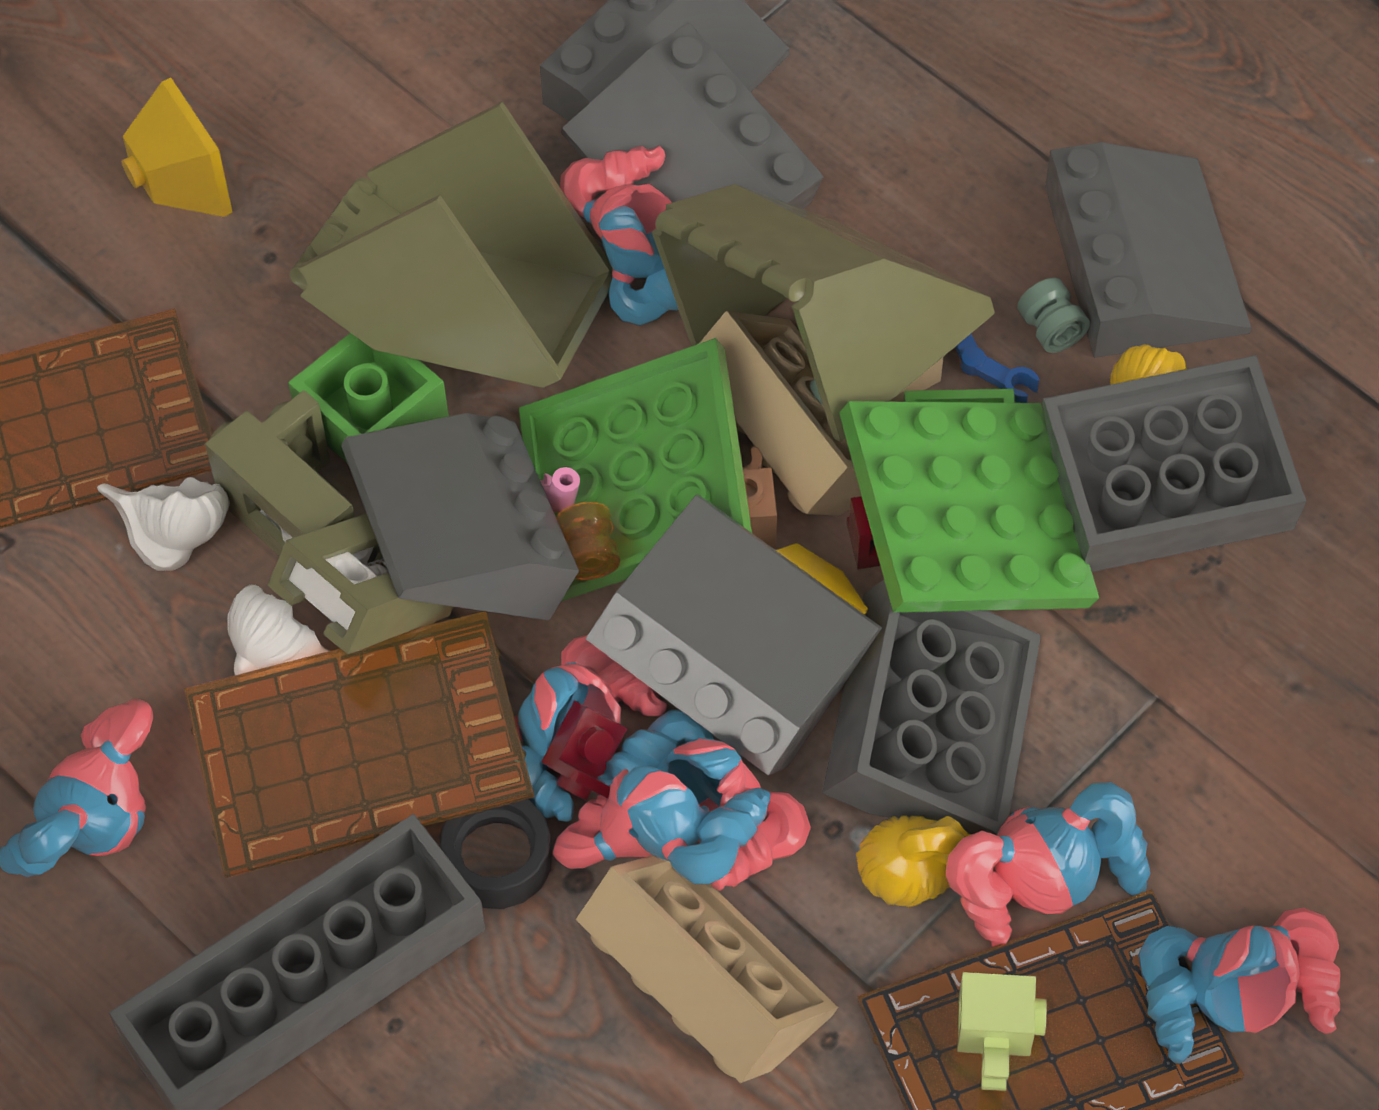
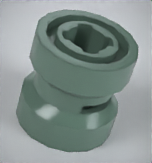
[1017,277,1090,353]

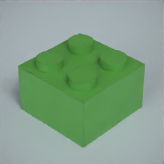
[288,333,449,464]

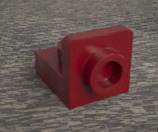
[541,700,628,800]

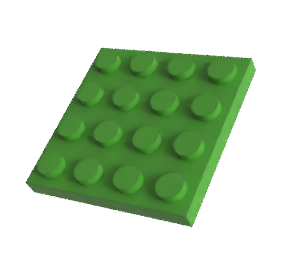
[519,338,752,601]
[839,401,1099,613]

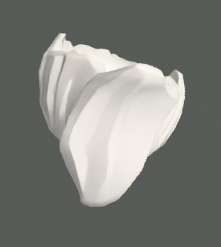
[97,477,230,571]
[227,585,349,684]

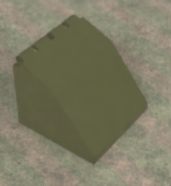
[289,101,613,388]
[652,184,995,442]

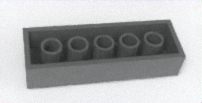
[109,814,486,1110]

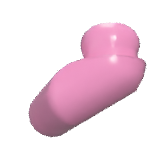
[540,467,580,513]

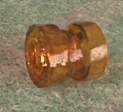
[556,502,621,580]

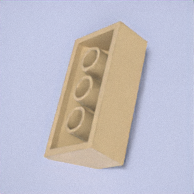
[699,311,861,516]
[576,856,838,1083]

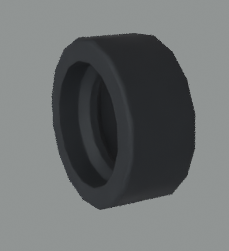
[439,797,552,909]

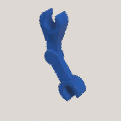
[954,333,1039,403]

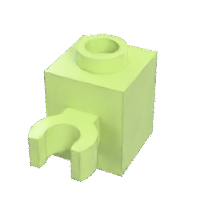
[957,972,1047,1091]

